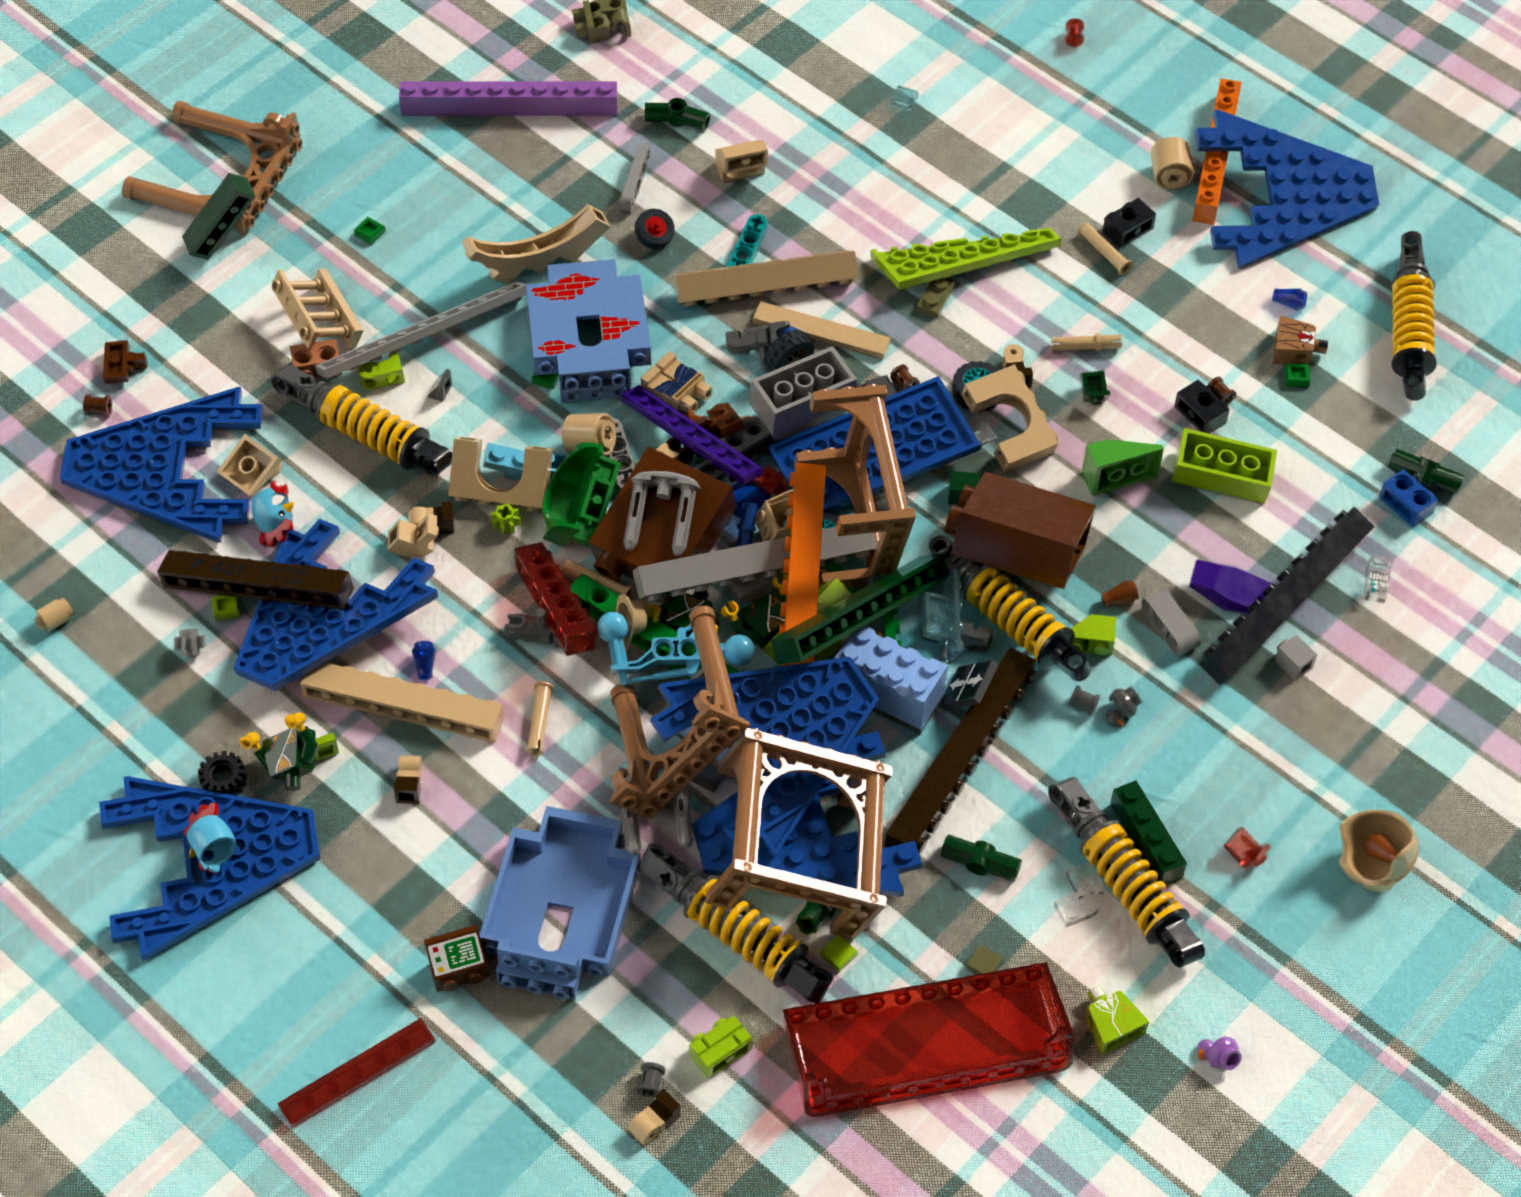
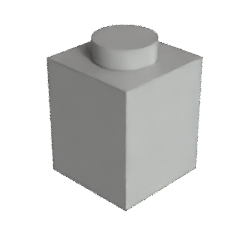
[1274,635,1317,681]

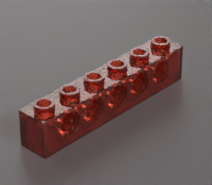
[514,542,598,656]

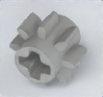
[174,629,206,656]

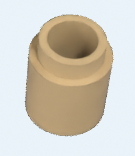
[34,598,74,632]

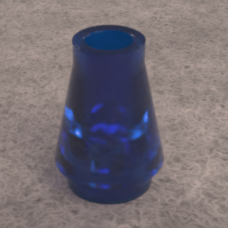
[1272,288,1308,311]
[411,641,436,680]

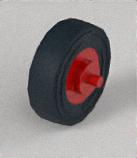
[634,208,675,249]

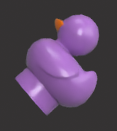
[1197,1036,1242,1070]

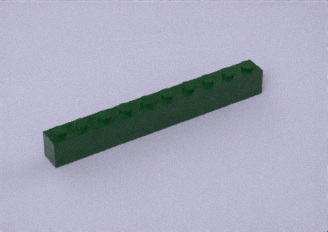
[771,554,950,664]

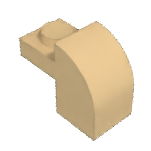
[387,513,439,557]

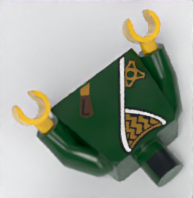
[721,574,787,649]
[648,590,720,637]
[239,712,318,791]

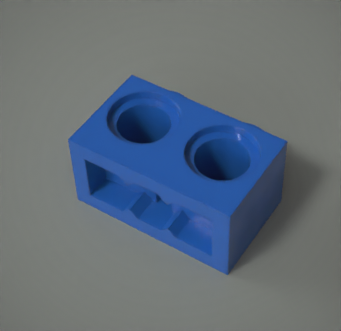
[1379,469,1438,528]

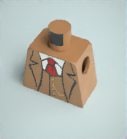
[1272,316,1328,364]

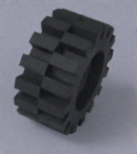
[198,751,247,796]

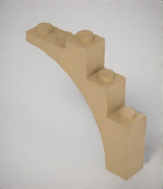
[462,204,611,285]

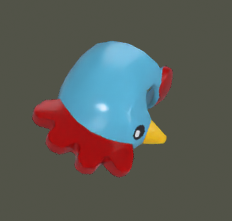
[251,481,294,547]
[184,802,237,874]

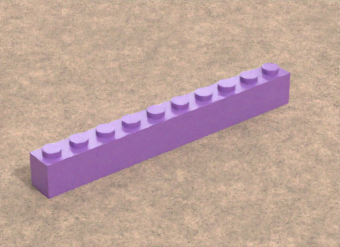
[399,81,618,116]

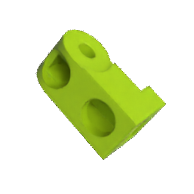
[359,352,405,390]

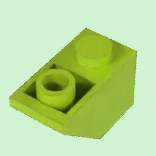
[1071,614,1116,655]

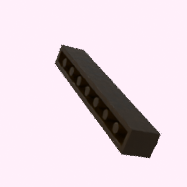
[157,550,354,610]

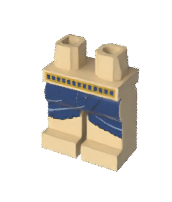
[640,351,712,413]

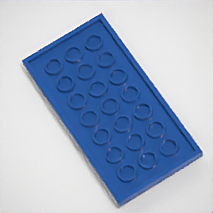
[768,376,981,513]

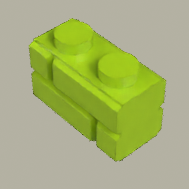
[689,1015,753,1079]

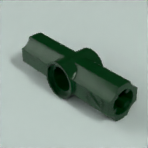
[940,834,1022,882]

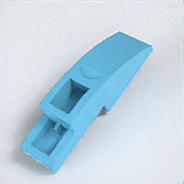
[483,443,568,480]

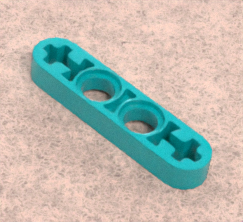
[726,214,768,267]

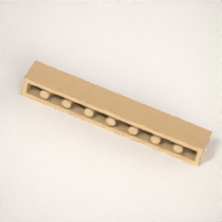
[673,250,858,306]
[300,661,504,743]

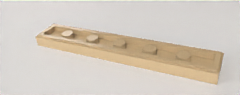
[753,302,891,359]

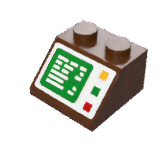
[424,925,489,992]

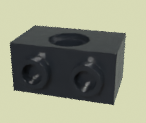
[1102,198,1156,248]
[1174,379,1230,434]

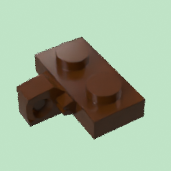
[103,340,148,384]
[695,402,745,437]

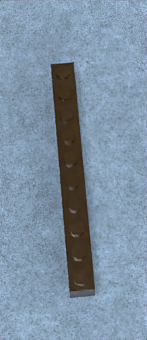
[885,647,1038,854]

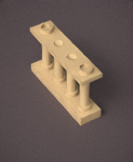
[271,269,364,349]

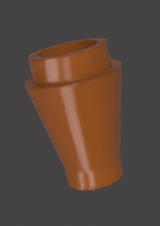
[1101,580,1139,608]
[1364,833,1400,864]

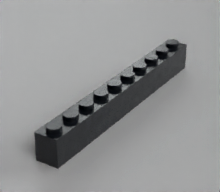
[1199,506,1375,685]

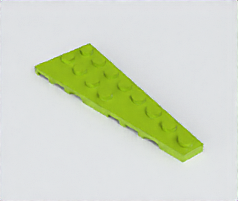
[870,228,1061,290]

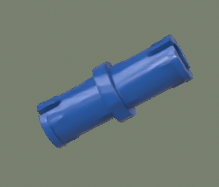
[736,503,757,547]

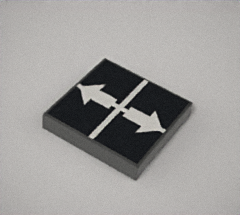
[939,659,998,711]

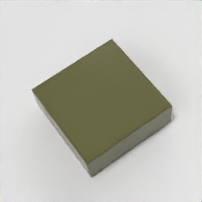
[966,944,1003,982]

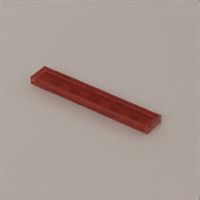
[277,1018,436,1128]

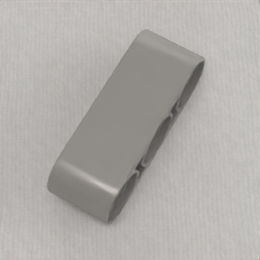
[1141,590,1201,656]

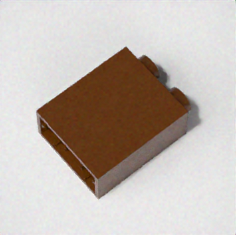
[588,446,738,602]
[944,472,1096,589]

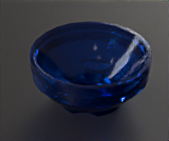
[732,480,771,518]

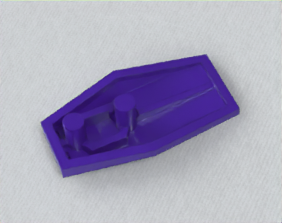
[1189,559,1275,614]

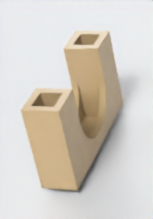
[961,364,1059,473]
[448,436,553,511]

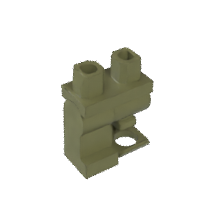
[572,0,631,43]

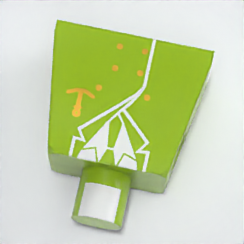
[1085,985,1149,1055]

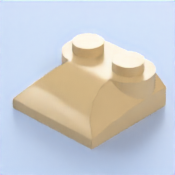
[217,434,283,497]

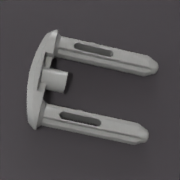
[623,471,701,556]
[618,787,694,855]

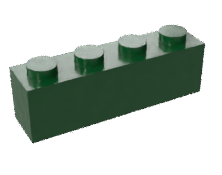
[182,173,256,260]
[1110,780,1187,885]

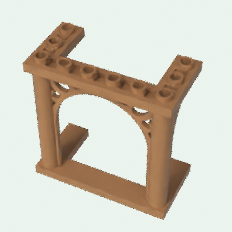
[793,384,916,589]
[705,728,892,940]

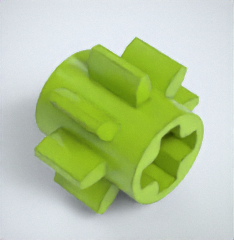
[491,504,521,534]

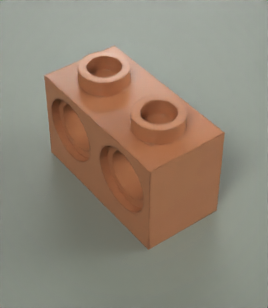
[290,339,342,379]

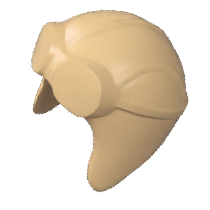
[1339,810,1419,892]

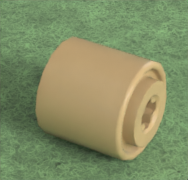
[1150,137,1194,190]
[562,413,616,456]

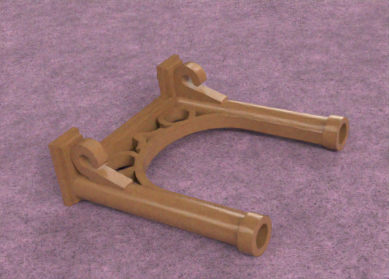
[122,101,303,236]
[609,606,750,819]

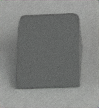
[428,369,452,402]
[692,763,725,793]

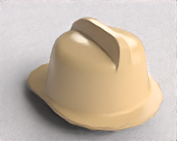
[616,594,648,651]

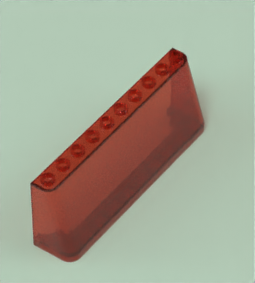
[783,962,1074,1117]

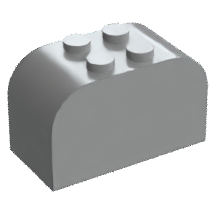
[749,346,857,442]

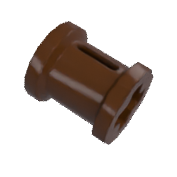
[890,364,920,391]
[1207,376,1236,405]
[83,394,113,416]

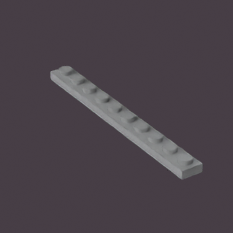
[315,281,527,379]

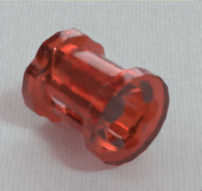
[1065,18,1084,47]

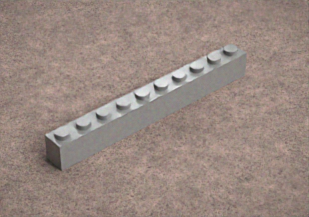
[633,527,877,602]

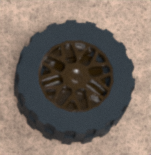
[763,330,815,372]

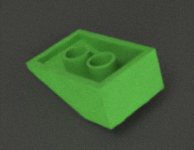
[1081,439,1164,496]

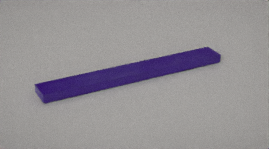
[621,385,763,485]

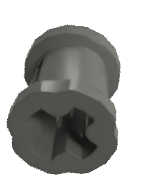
[1068,685,1101,716]
[637,1062,666,1098]

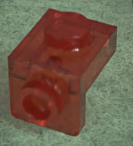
[753,465,788,495]
[1223,827,1271,868]

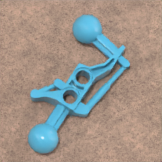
[597,612,755,686]

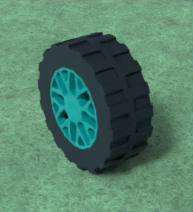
[952,361,999,412]

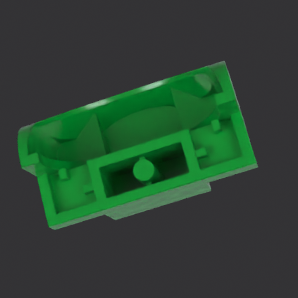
[542,442,621,548]

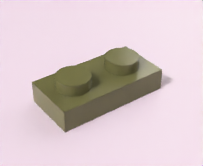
[917,278,956,318]

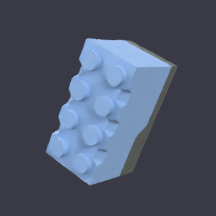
[834,626,948,735]

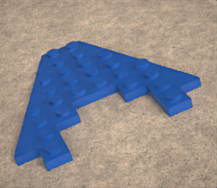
[1195,110,1380,268]
[60,387,263,543]
[234,519,439,692]
[650,657,879,858]
[692,731,922,897]
[99,776,320,961]

